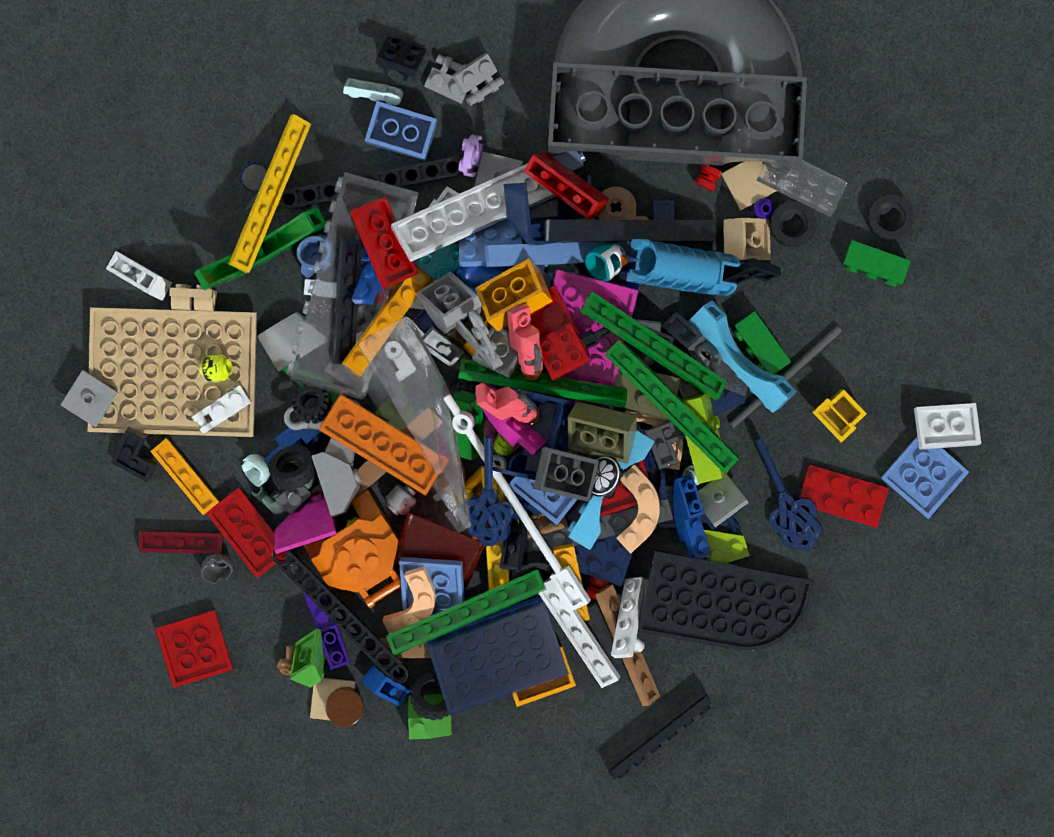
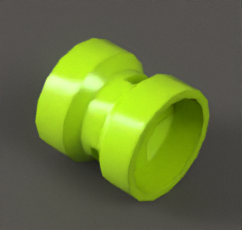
[493,433,515,455]

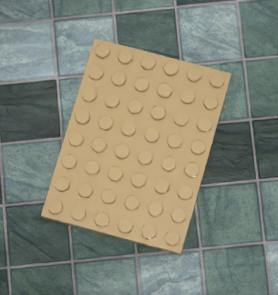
[88,307,257,437]

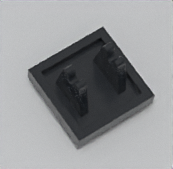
[375,36,427,81]

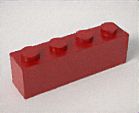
[524,151,609,220]

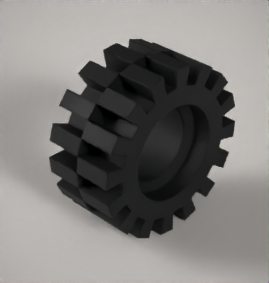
[291,383,332,424]

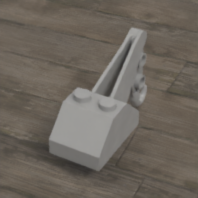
[416,271,503,371]
[284,400,362,517]

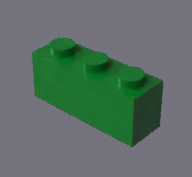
[842,240,911,288]
[733,311,791,374]
[450,390,484,460]

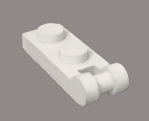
[192,385,252,434]

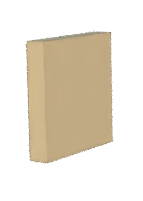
[721,161,777,211]
[310,677,356,720]

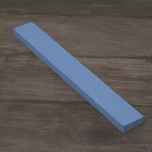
[485,242,638,267]

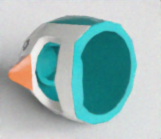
[585,242,629,282]

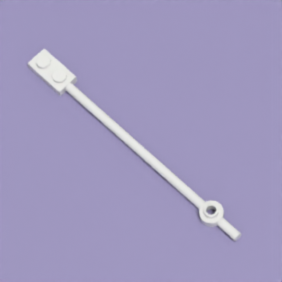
[443,394,591,611]

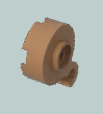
[597,187,649,220]

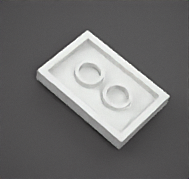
[914,403,981,449]

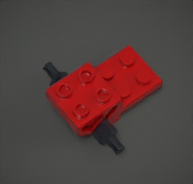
[530,286,609,380]

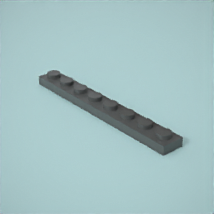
[524,499,673,553]

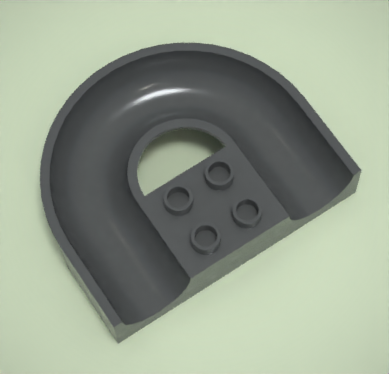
[548,0,807,170]

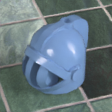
[297,234,335,278]

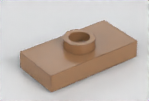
[527,512,568,538]

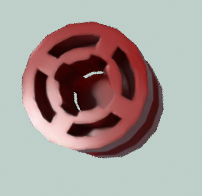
[695,164,722,192]
[586,576,610,600]

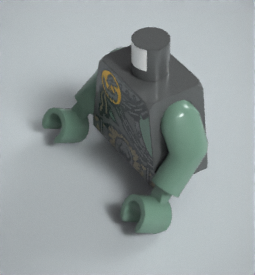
[252,462,315,514]

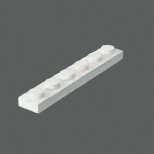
[539,578,620,688]

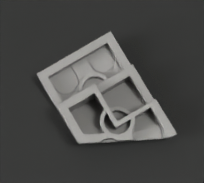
[257,312,330,372]

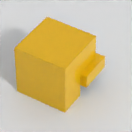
[812,389,867,443]

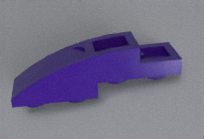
[303,585,351,670]

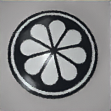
[592,456,624,498]

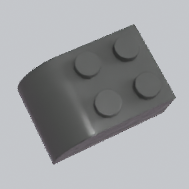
[533,447,599,502]

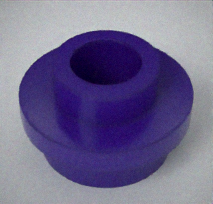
[753,198,774,219]

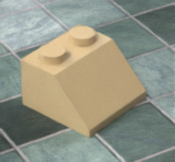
[723,218,771,261]

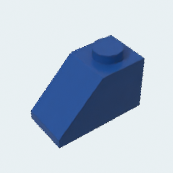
[361,665,412,707]

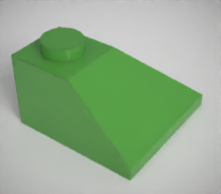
[290,628,324,688]
[408,694,452,739]

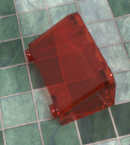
[394,511,485,589]

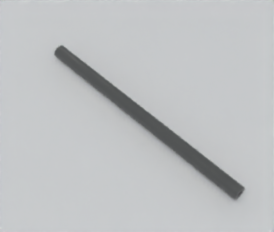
[729,326,842,428]

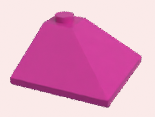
[274,492,336,554]

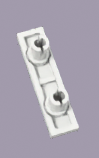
[611,577,647,658]

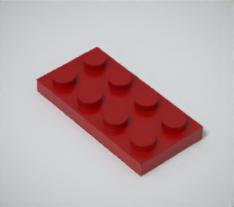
[350,196,419,289]
[799,465,889,528]
[207,487,288,578]

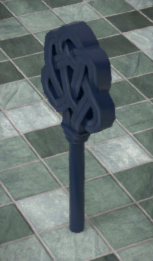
[463,435,514,547]
[755,437,823,551]

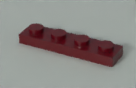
[139,531,223,554]

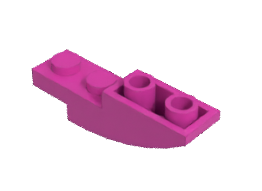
[475,383,547,455]

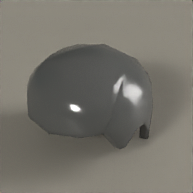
[201,553,234,584]

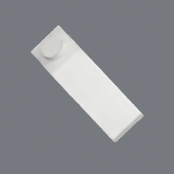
[106,251,172,301]

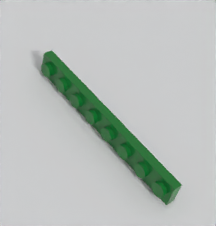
[580,291,727,400]
[605,339,740,474]
[459,359,627,408]
[386,569,547,656]

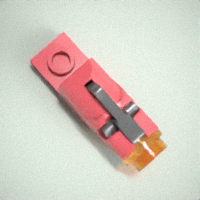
[507,303,543,380]
[476,383,540,424]

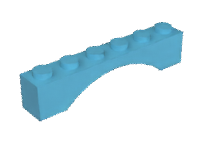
[688,301,797,413]
[567,430,655,550]

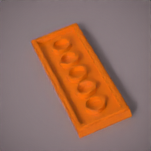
[318,394,447,496]

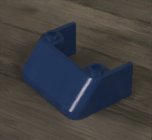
[503,175,595,246]
[493,388,575,480]

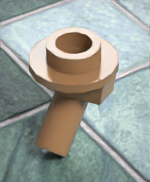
[277,645,294,675]

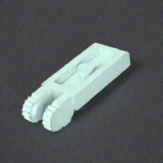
[343,78,404,106]

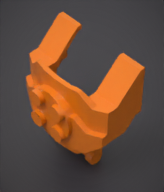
[304,489,401,608]

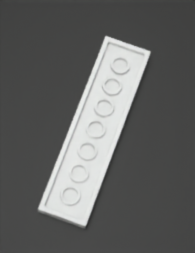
[391,163,556,262]

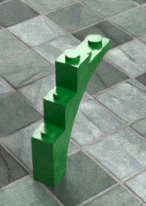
[194,207,327,291]

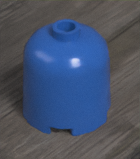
[456,264,508,294]

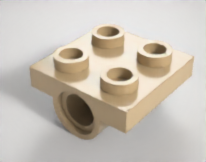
[169,284,217,311]

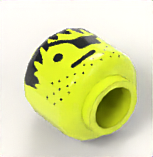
[200,354,232,382]

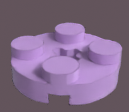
[459,134,483,177]

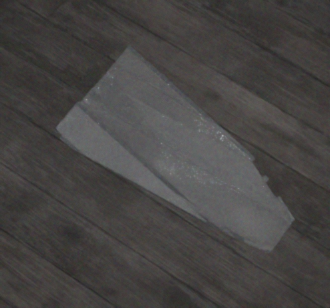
[357,317,471,533]

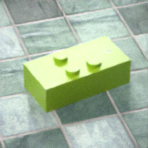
[682,392,729,484]

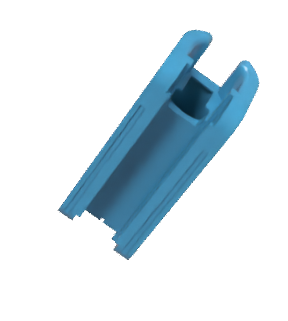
[626,239,740,296]

